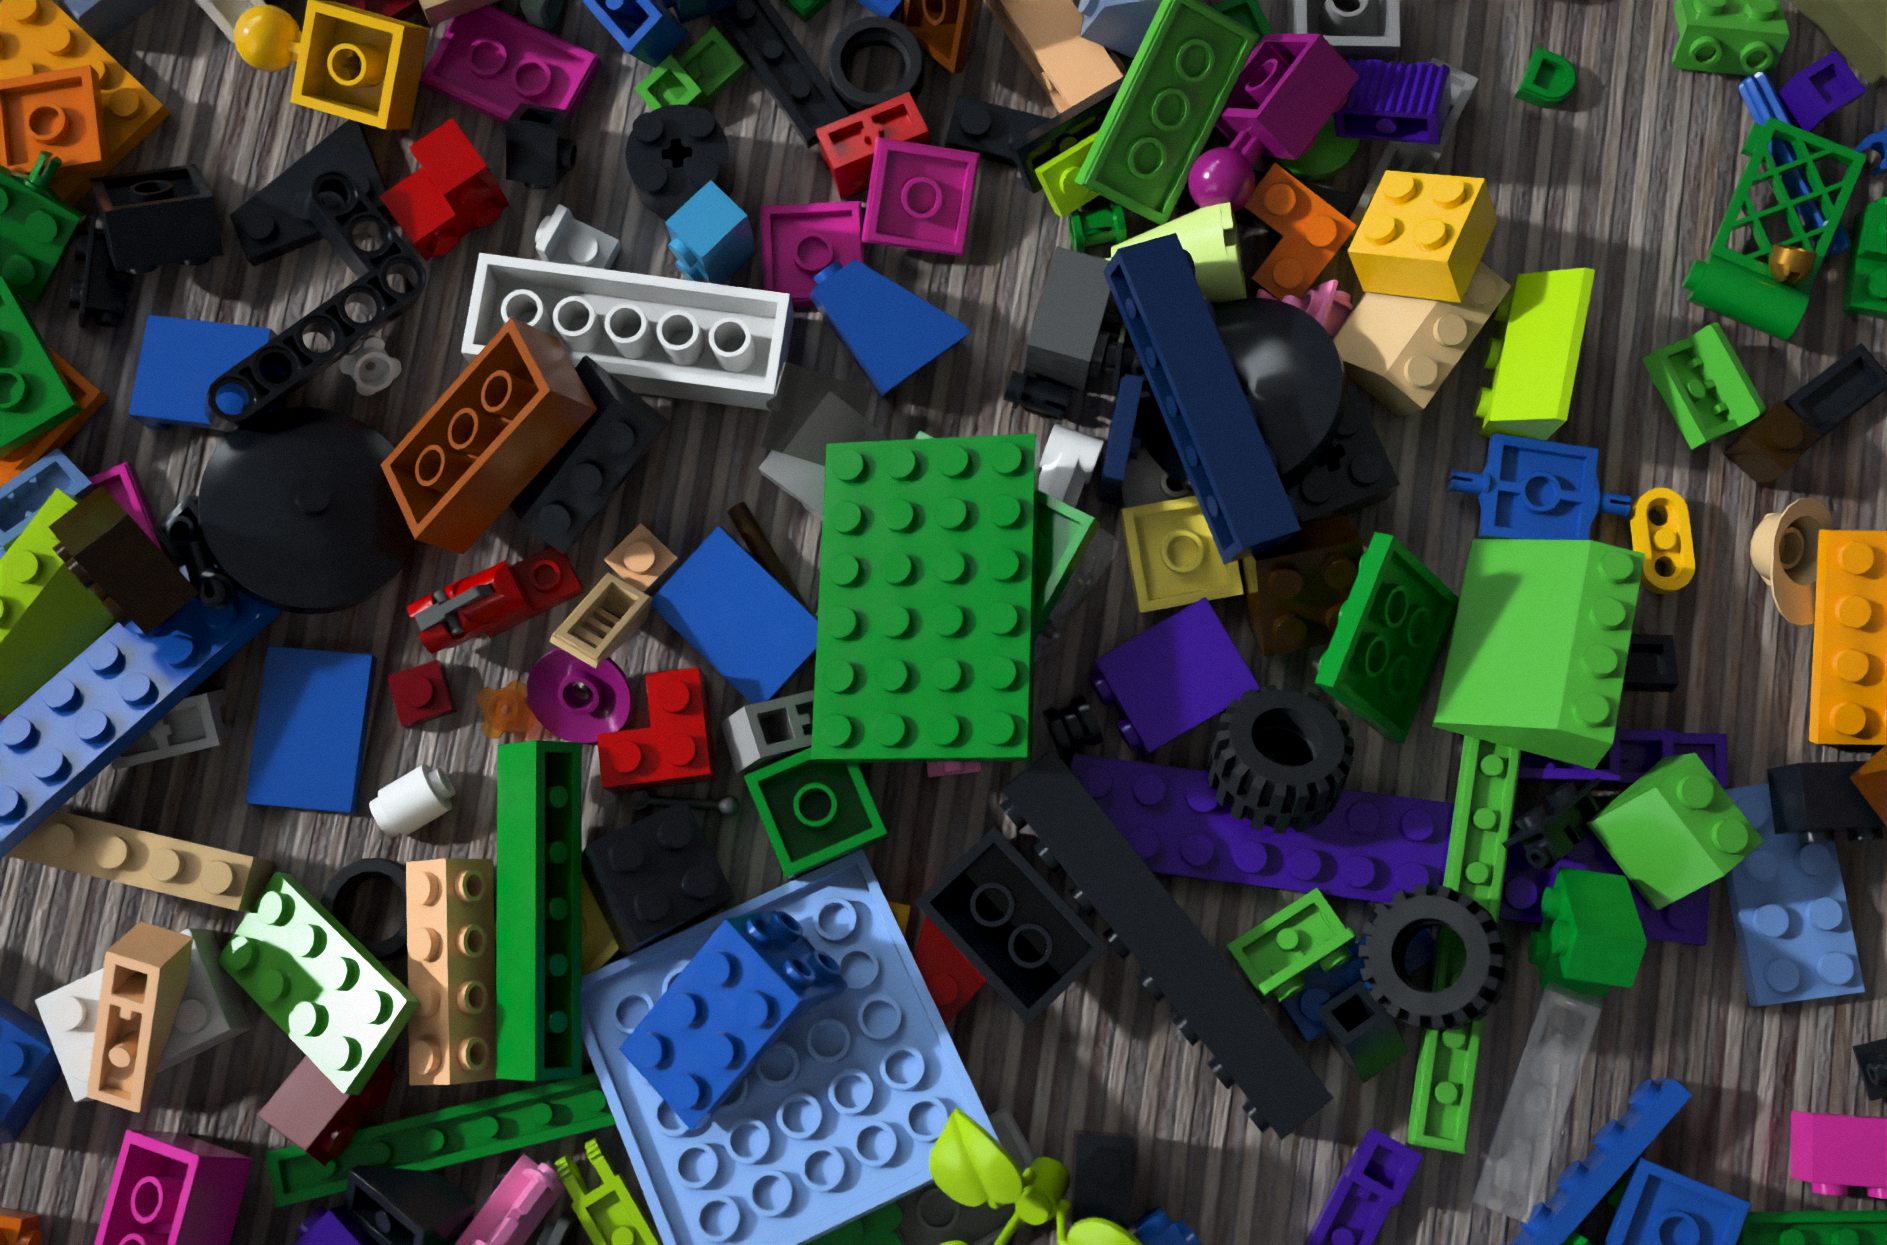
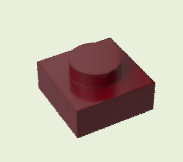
[387,659,457,728]

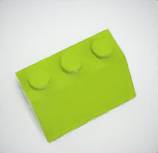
[1473,267,1595,441]

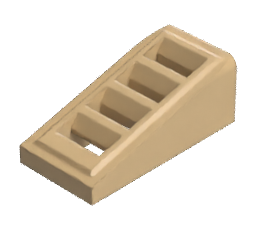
[550,572,653,669]

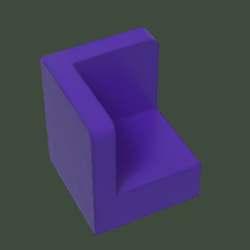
[1777,50,1866,133]

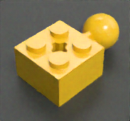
[234,0,429,130]

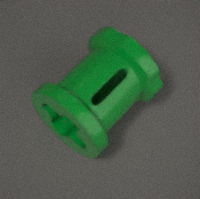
[1067,201,1127,253]

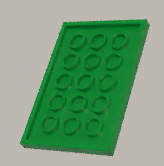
[811,433,1040,763]

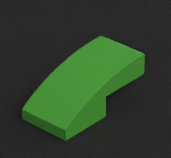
[634,26,751,111]

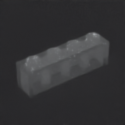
[1472,981,1603,1224]

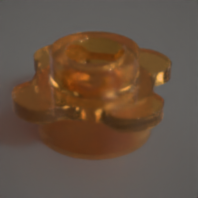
[476,681,535,739]

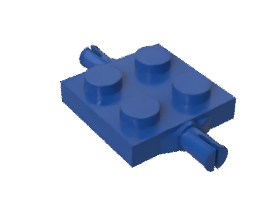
[1447,433,1631,540]

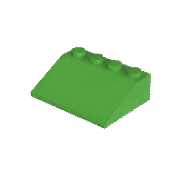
[1432,539,1645,770]

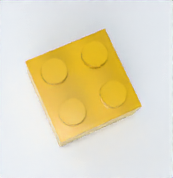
[1347,170,1498,303]

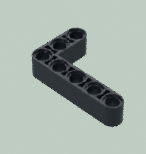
[204,170,427,432]

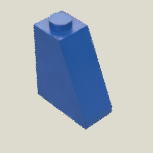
[809,259,970,398]

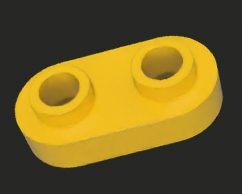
[1629,488,1695,594]

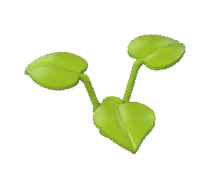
[929,1107,1143,1245]

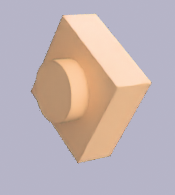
[604,523,680,595]

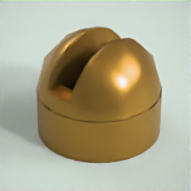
[1769,244,1817,285]

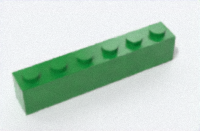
[496,740,582,1081]

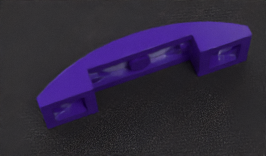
[1304,1127,1423,1245]

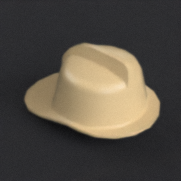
[1750,497,1834,626]

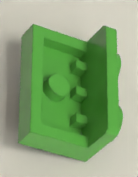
[1672,0,1790,77]
[1641,322,1767,450]
[1226,888,1357,1004]

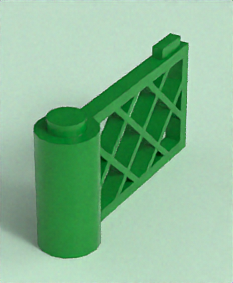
[1682,116,1867,341]

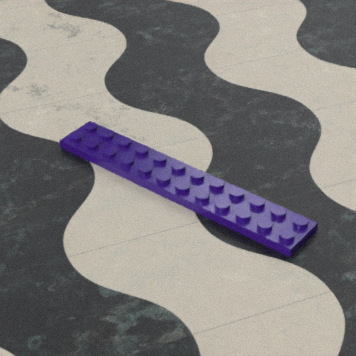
[1070,754,1710,946]

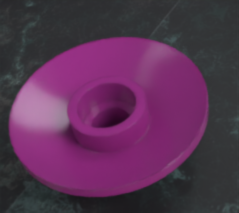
[527,647,632,743]

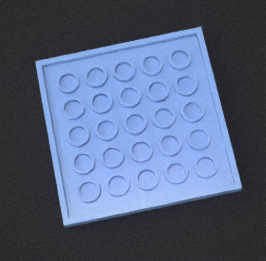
[582,849,1000,1245]

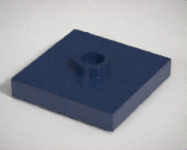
[1096,374,1144,505]

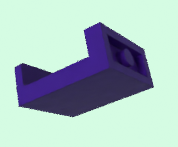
[1089,597,1261,758]

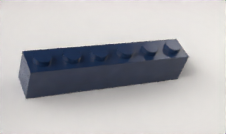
[1103,233,1301,565]

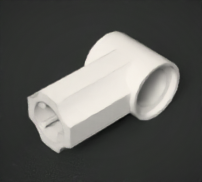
[1039,423,1104,508]

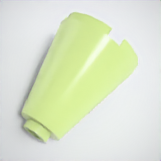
[1105,202,1247,303]

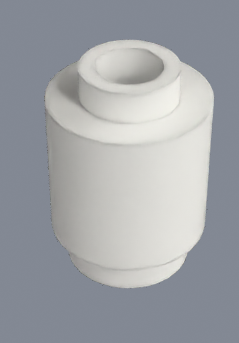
[369,764,455,838]

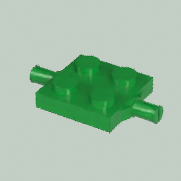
[0,150,86,304]

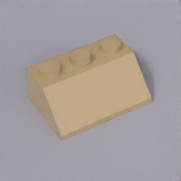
[1332,261,1511,418]

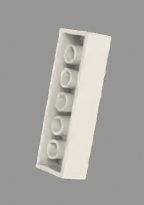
[461,253,795,412]

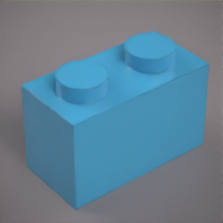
[665,180,757,285]

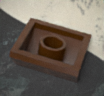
[900,0,983,74]

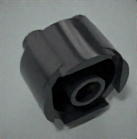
[625,104,735,221]

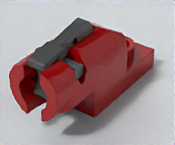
[407,546,585,654]

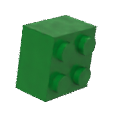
[744,747,889,881]

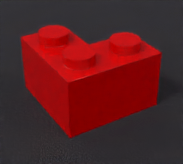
[379,118,509,261]
[597,667,718,794]

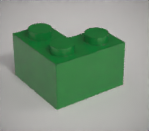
[1528,867,1647,997]

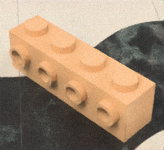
[406,858,496,1086]

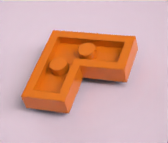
[1244,163,1357,301]

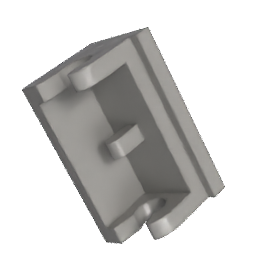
[111,689,232,770]

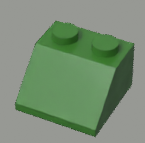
[1586,753,1764,910]

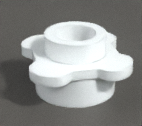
[338,336,401,396]

